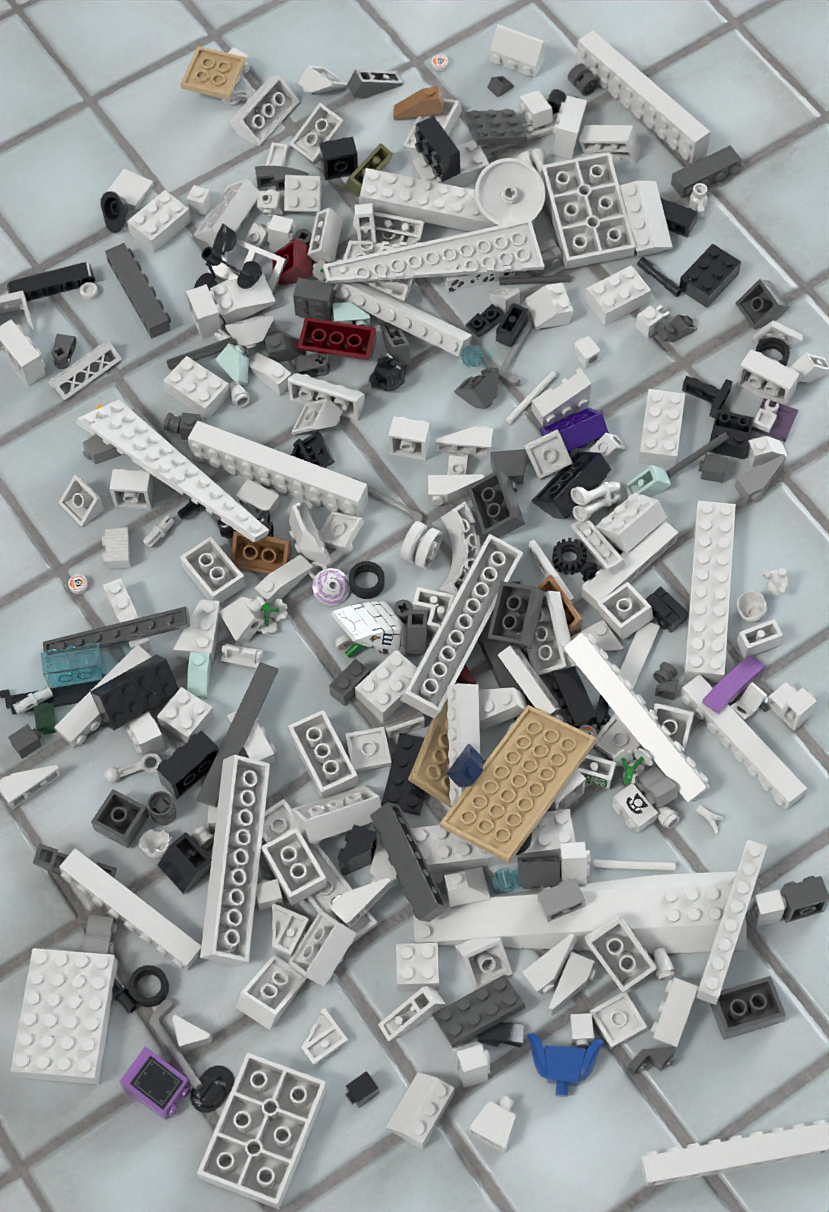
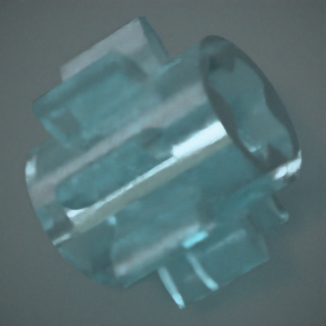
[461,345,484,368]
[492,868,518,893]

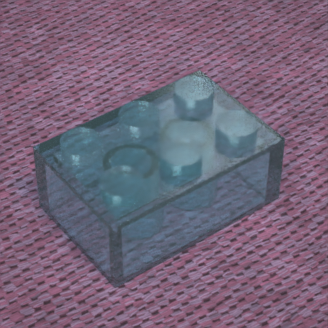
[41,643,107,688]

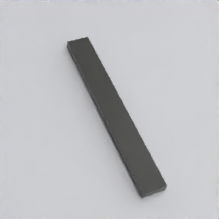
[43,606,190,662]
[197,662,278,808]

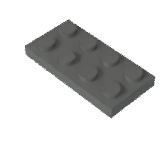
[432,975,526,1048]

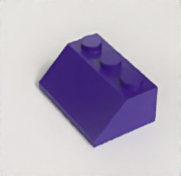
[540,407,609,454]

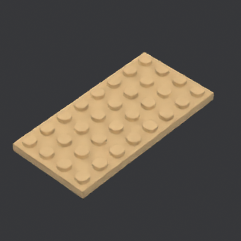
[440,705,596,863]

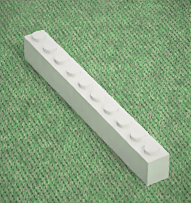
[564,633,710,802]
[640,1120,829,1187]

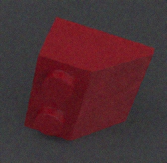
[272,238,312,284]

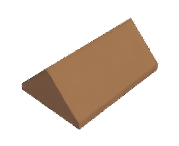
[231,530,292,574]
[537,575,583,637]

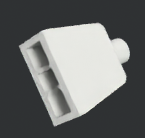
[219,597,265,642]
[468,1096,516,1153]

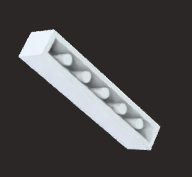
[581,520,679,611]
[54,644,152,748]
[446,684,480,806]

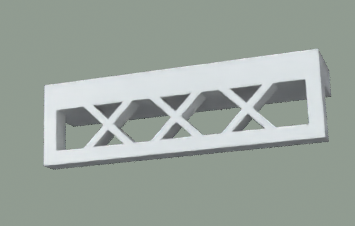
[48,341,121,400]

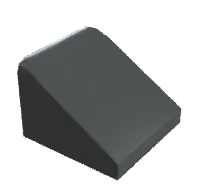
[487,76,513,97]
[655,680,679,700]

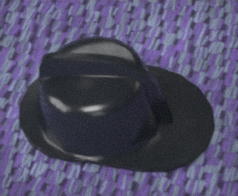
[101,191,128,233]
[190,1065,235,1113]

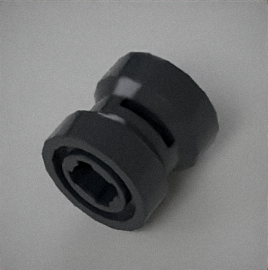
[547,89,566,114]

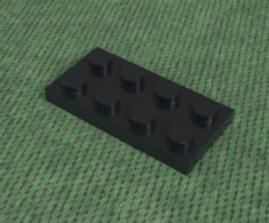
[381,733,426,816]

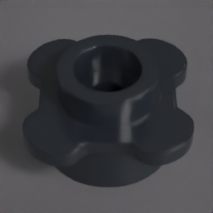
[580,562,598,582]

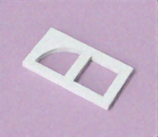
[208,239,287,294]

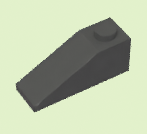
[347,70,403,97]
[379,322,411,366]

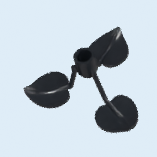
[193,223,262,291]

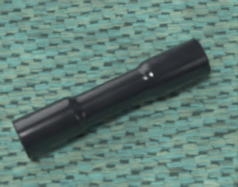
[637,257,683,297]

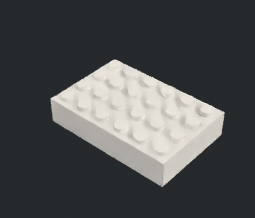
[540,152,636,270]
[11,948,118,1085]
[197,1052,328,1210]

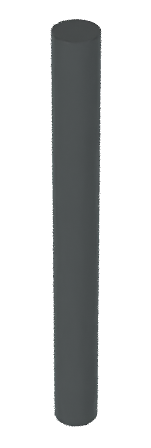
[499,275,570,285]
[666,432,729,478]

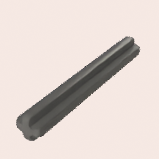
[166,337,236,370]

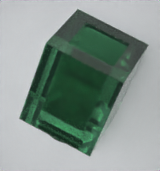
[34,703,58,735]

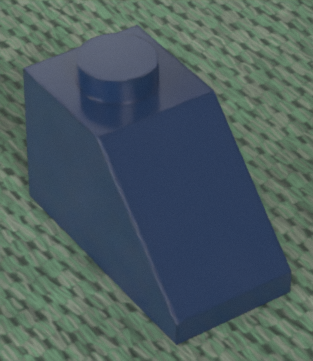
[446,744,483,787]

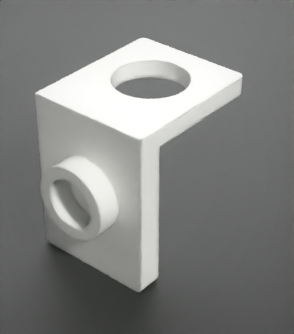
[244,223,268,248]
[589,433,626,459]
[447,452,469,475]
[730,683,767,721]

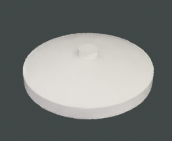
[474,158,545,226]

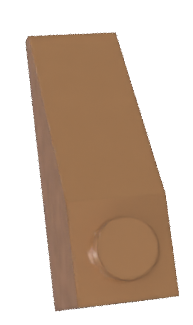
[393,86,444,120]

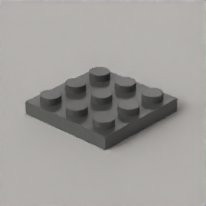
[464,109,527,145]

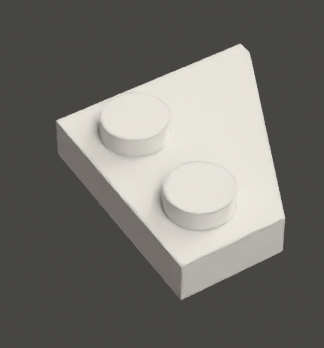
[752,320,803,348]
[571,620,623,653]
[272,903,309,957]
[301,1008,348,1066]

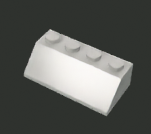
[228,75,300,146]
[194,179,260,245]
[620,181,673,257]
[287,373,366,421]
[527,591,578,676]
[291,785,381,844]

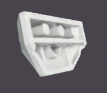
[353,211,424,244]
[289,499,332,564]

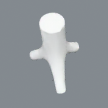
[696,805,724,834]

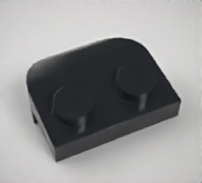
[290,431,335,468]

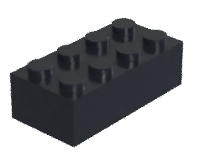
[90,654,179,730]

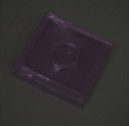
[751,398,798,442]

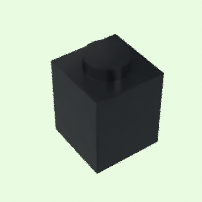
[345,1071,379,1108]

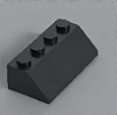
[531,451,612,519]

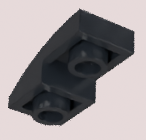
[466,303,505,337]
[596,694,611,731]
[478,1022,524,1047]

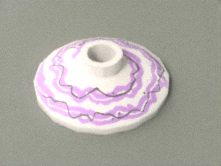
[312,568,350,606]

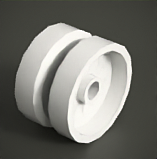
[400,521,442,570]

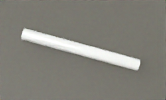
[505,371,557,424]
[594,860,676,871]

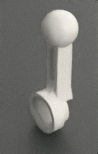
[309,543,353,580]
[105,752,161,783]

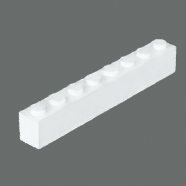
[335,282,472,357]
[680,674,807,810]
[696,839,767,1005]
[59,848,201,971]

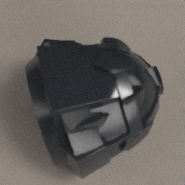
[368,353,406,391]

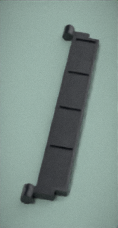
[0,679,102,715]

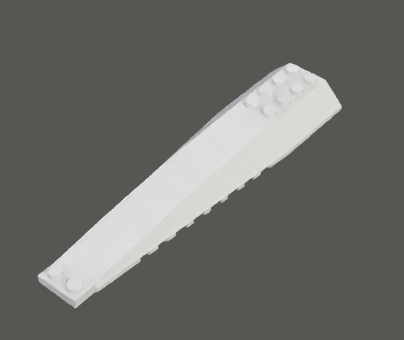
[413,871,746,954]

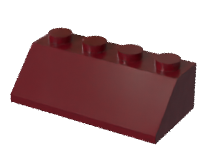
[297,317,377,360]

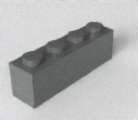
[671,145,742,199]

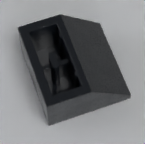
[709,409,754,460]
[337,824,378,876]
[157,832,212,894]

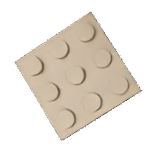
[180,46,246,100]

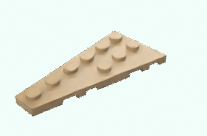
[408,699,452,808]

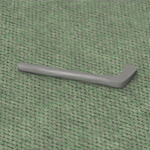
[499,315,534,386]
[352,477,422,525]
[149,999,202,1090]

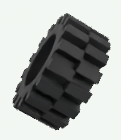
[552,538,587,575]

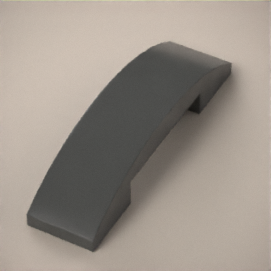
[33,843,117,878]

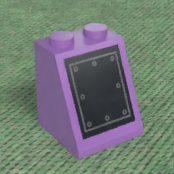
[119,1046,191,1120]

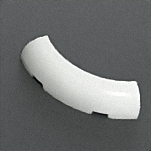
[437,501,481,595]

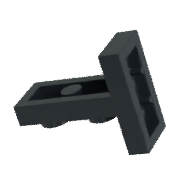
[682,376,733,418]

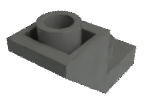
[654,315,697,342]
[627,1048,676,1076]

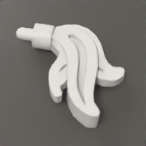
[221,90,252,105]

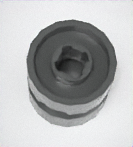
[568,63,599,96]
[147,791,177,826]

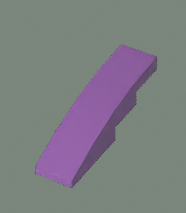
[702,656,766,714]

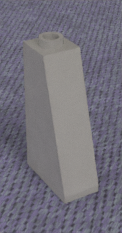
[82,407,158,465]

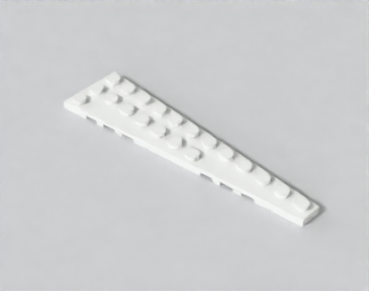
[323,219,545,283]
[76,400,269,542]

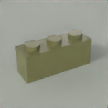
[344,143,394,197]

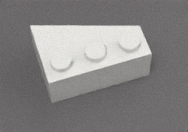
[552,96,587,159]
[173,599,221,663]
[478,687,527,731]

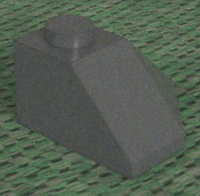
[263,330,305,363]
[454,368,499,409]

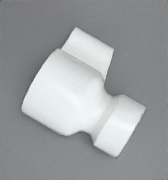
[689,183,707,218]

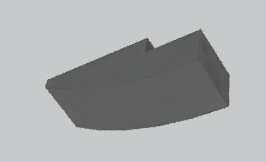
[255,166,309,191]

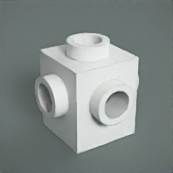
[257,189,284,216]

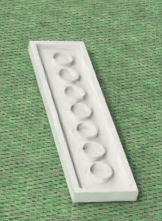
[262,799,378,942]

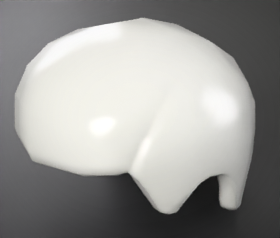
[736,591,767,622]
[139,829,172,859]

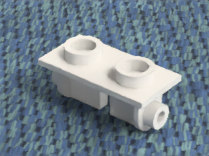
[221,644,263,668]

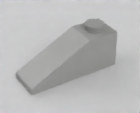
[734,454,786,504]

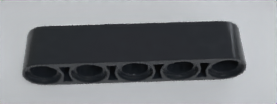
[7,262,95,302]

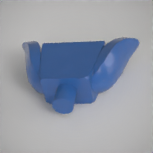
[526,1033,605,1097]

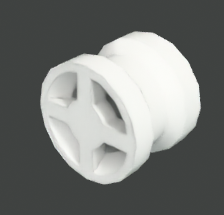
[191,825,214,850]

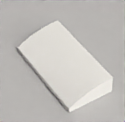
[402,98,462,157]
[498,646,562,716]

